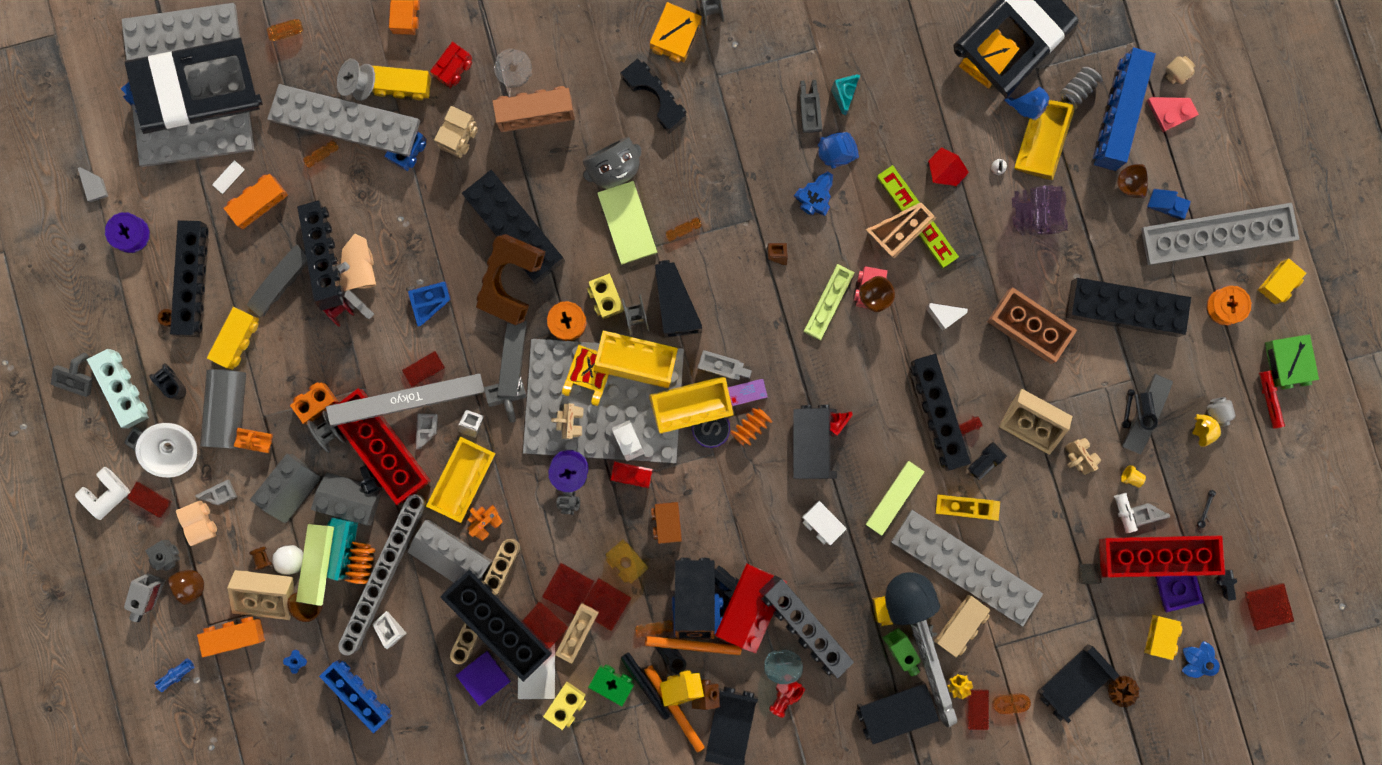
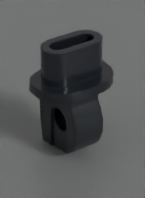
[360,465,380,494]
[1216,570,1237,601]

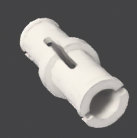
[1114,493,1138,533]

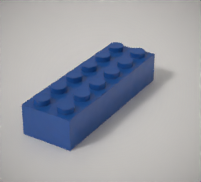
[1093,47,1156,171]

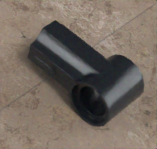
[1134,392,1158,431]
[967,442,1007,480]
[715,565,739,598]
[655,636,687,674]

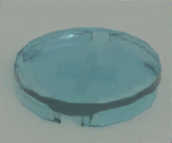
[764,650,803,684]

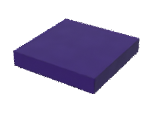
[1155,576,1204,613]
[456,650,511,706]

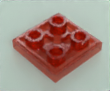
[542,562,595,615]
[583,578,632,631]
[1244,583,1294,631]
[523,601,568,648]

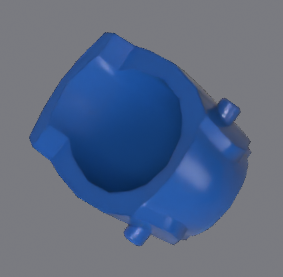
[1004,86,1049,120]
[818,132,859,169]

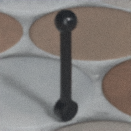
[1121,389,1135,428]
[1197,490,1216,528]

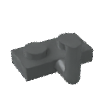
[51,352,93,397]
[484,378,526,423]

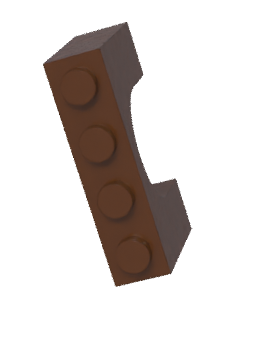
[476,234,546,325]

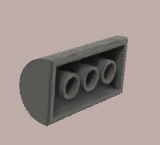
[200,369,246,449]

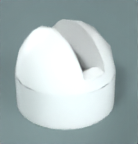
[991,159,1007,175]

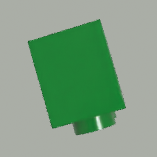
[588,664,634,707]

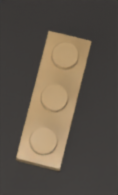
[555,603,599,664]

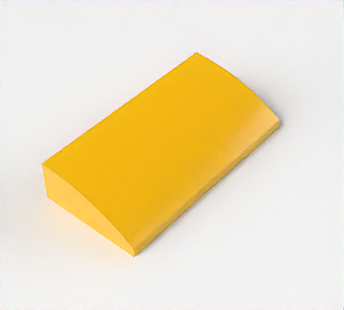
[1014,100,1074,180]
[593,331,678,389]
[649,377,734,434]
[426,437,495,523]

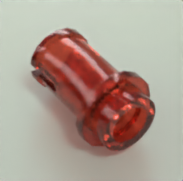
[959,416,983,436]

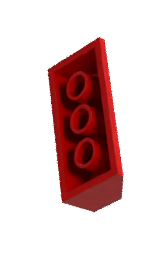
[715,563,787,653]

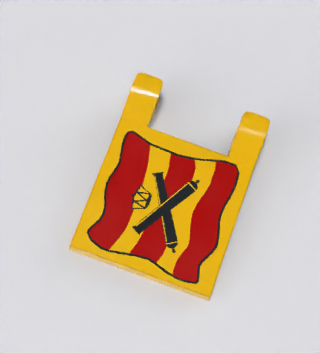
[562,345,609,406]

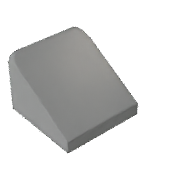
[458,410,484,438]

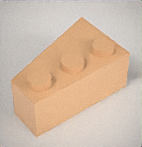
[866,203,936,258]

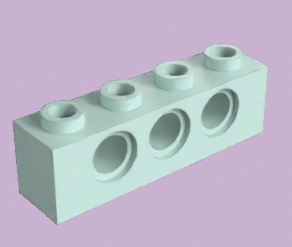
[87,349,149,428]

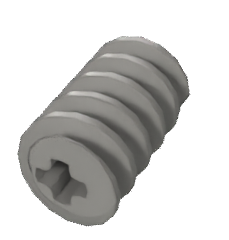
[1060,67,1103,109]

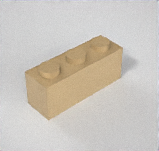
[934,595,990,657]

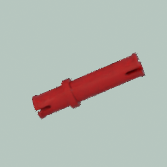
[1258,370,1285,429]

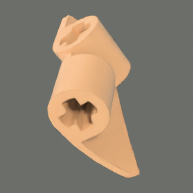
[340,234,376,292]

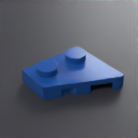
[408,281,451,326]

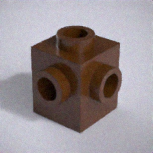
[692,679,720,710]

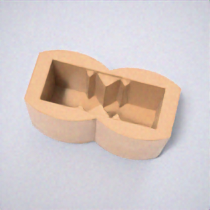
[176,501,217,546]

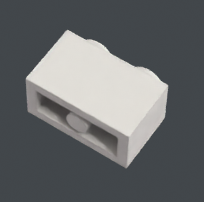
[802,501,846,545]

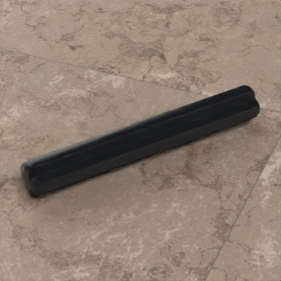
[621,652,672,720]

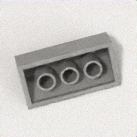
[408,520,493,582]

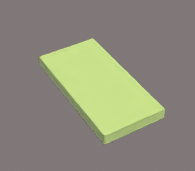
[598,181,657,265]
[296,524,334,605]

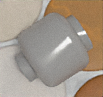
[1207,397,1236,427]

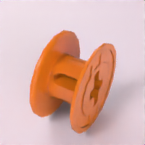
[1207,285,1252,326]
[547,301,586,341]

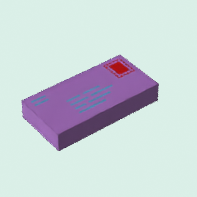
[728,379,768,406]

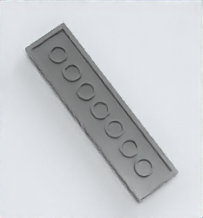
[267,84,421,157]
[1141,203,1300,265]
[891,510,1043,626]

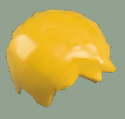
[1192,414,1221,447]

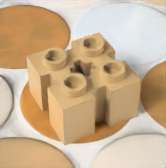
[434,106,478,159]

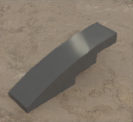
[246,245,307,317]
[498,321,527,399]
[1122,374,1173,454]

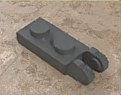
[800,80,822,133]

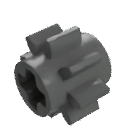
[557,492,580,515]

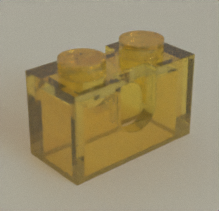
[605,539,649,584]

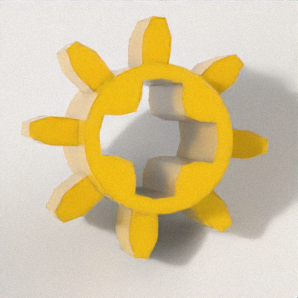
[947,674,973,699]

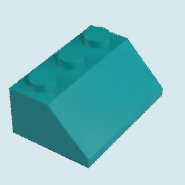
[327,517,359,581]

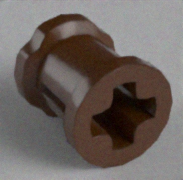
[249,546,272,571]

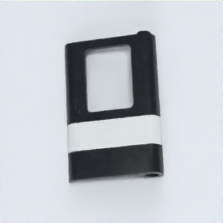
[953,0,1079,99]
[125,37,263,134]

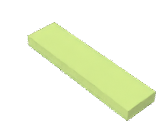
[804,264,855,340]
[865,461,924,536]

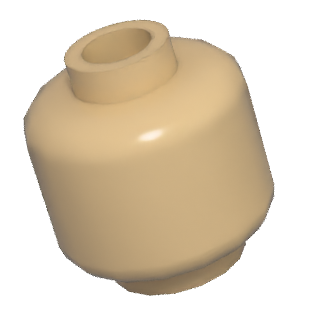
[1166,56,1195,85]

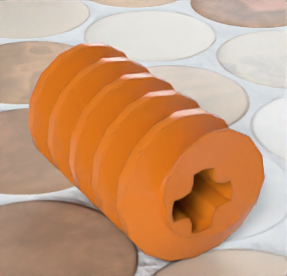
[730,407,773,448]
[344,542,376,584]

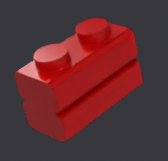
[430,42,472,88]
[611,462,653,488]

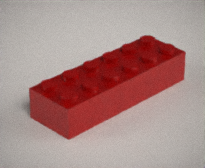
[337,388,431,505]
[1099,536,1225,578]

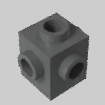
[145,540,180,571]

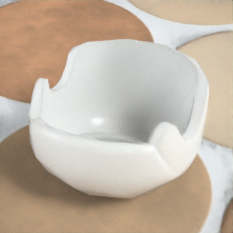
[272,545,303,575]

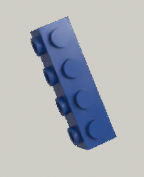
[319,660,392,733]

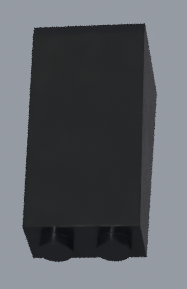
[655,260,702,338]
[675,558,715,639]

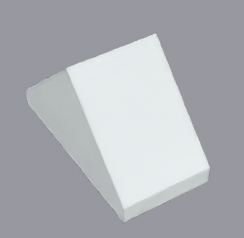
[926,303,968,331]
[372,611,407,649]

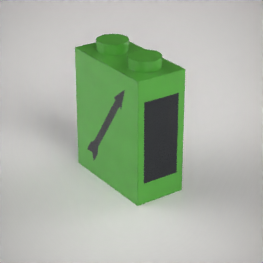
[1265,334,1319,390]

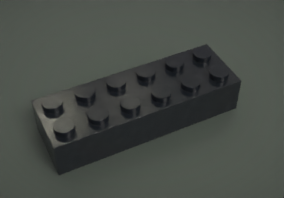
[462,169,565,285]
[1066,278,1192,337]
[440,567,552,682]

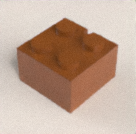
[651,502,682,544]

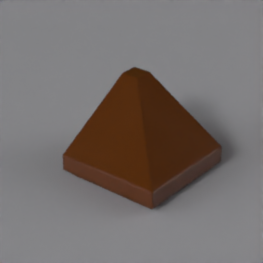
[768,243,788,265]

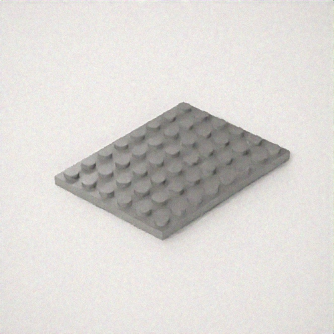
[122,3,255,167]
[523,339,684,463]

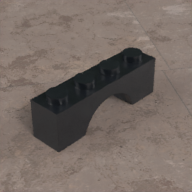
[620,58,687,134]

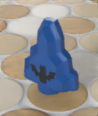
[794,171,833,216]

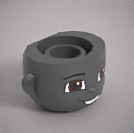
[582,137,641,189]

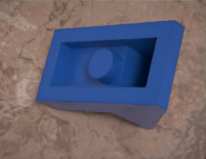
[1147,189,1191,220]

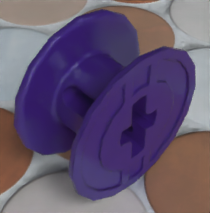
[105,212,150,253]
[548,450,588,492]

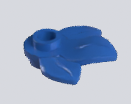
[1182,641,1220,678]

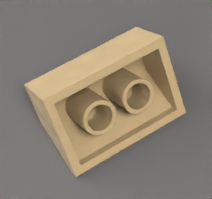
[999,389,1073,455]
[227,570,294,620]

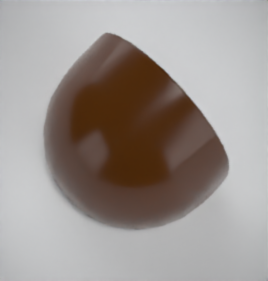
[1117,164,1148,198]
[859,276,895,312]
[168,569,204,605]
[287,592,323,622]

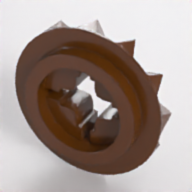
[1108,676,1140,708]

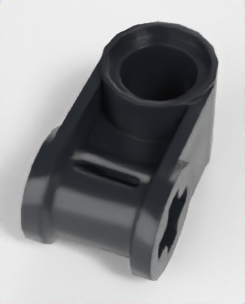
[149,363,186,400]

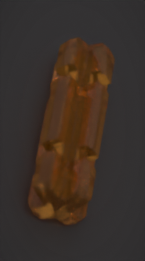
[303,140,339,168]
[666,217,702,241]
[635,620,673,637]

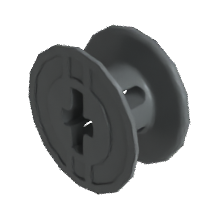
[699,0,724,26]
[622,294,649,336]
[307,411,346,453]

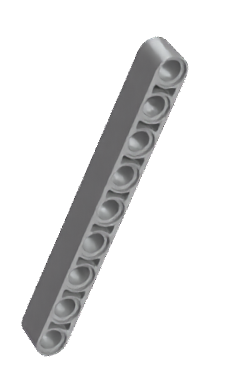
[338,495,426,655]

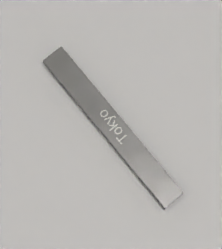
[326,374,485,427]

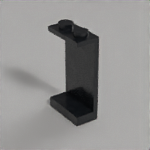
[793,405,837,479]
[1037,644,1120,723]
[856,681,939,745]
[705,686,758,765]

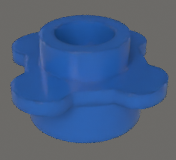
[283,650,307,674]

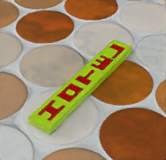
[877,165,959,269]

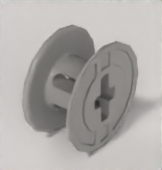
[337,59,375,101]

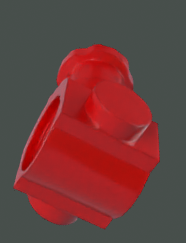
[769,675,806,718]

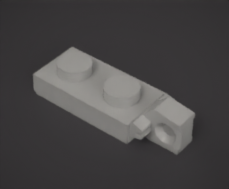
[697,350,752,380]

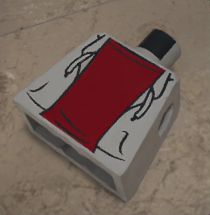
[124,573,166,622]

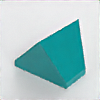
[831,74,860,115]

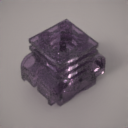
[1012,185,1068,235]

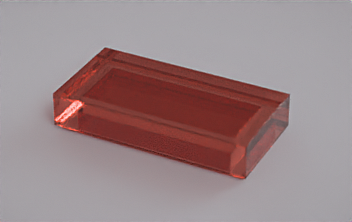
[402,351,445,387]
[127,482,172,518]
[968,689,989,730]

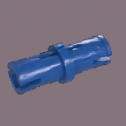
[154,658,195,692]

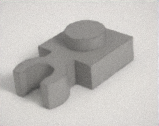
[344,290,374,319]

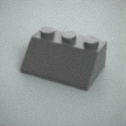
[250,454,322,523]
[311,472,382,525]

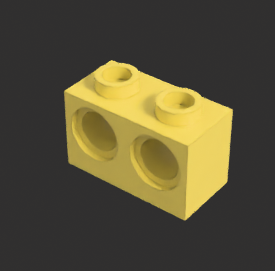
[587,273,624,320]
[543,682,586,730]

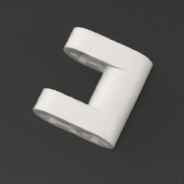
[75,467,130,520]

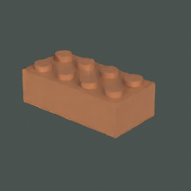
[493,86,575,132]
[987,287,1077,364]

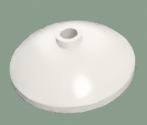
[136,423,197,478]

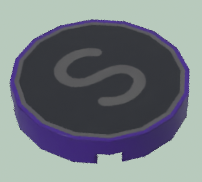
[692,417,730,448]

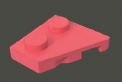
[1147,97,1199,132]

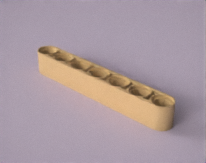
[450,539,520,664]

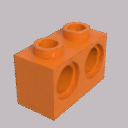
[290,382,339,425]

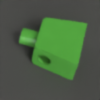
[882,628,921,676]

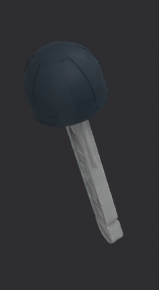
[885,572,957,728]

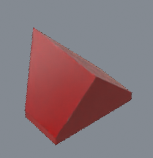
[928,147,969,187]
[830,412,853,437]

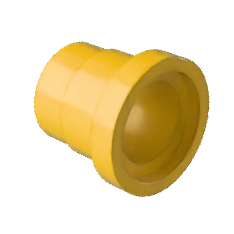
[1121,465,1146,488]

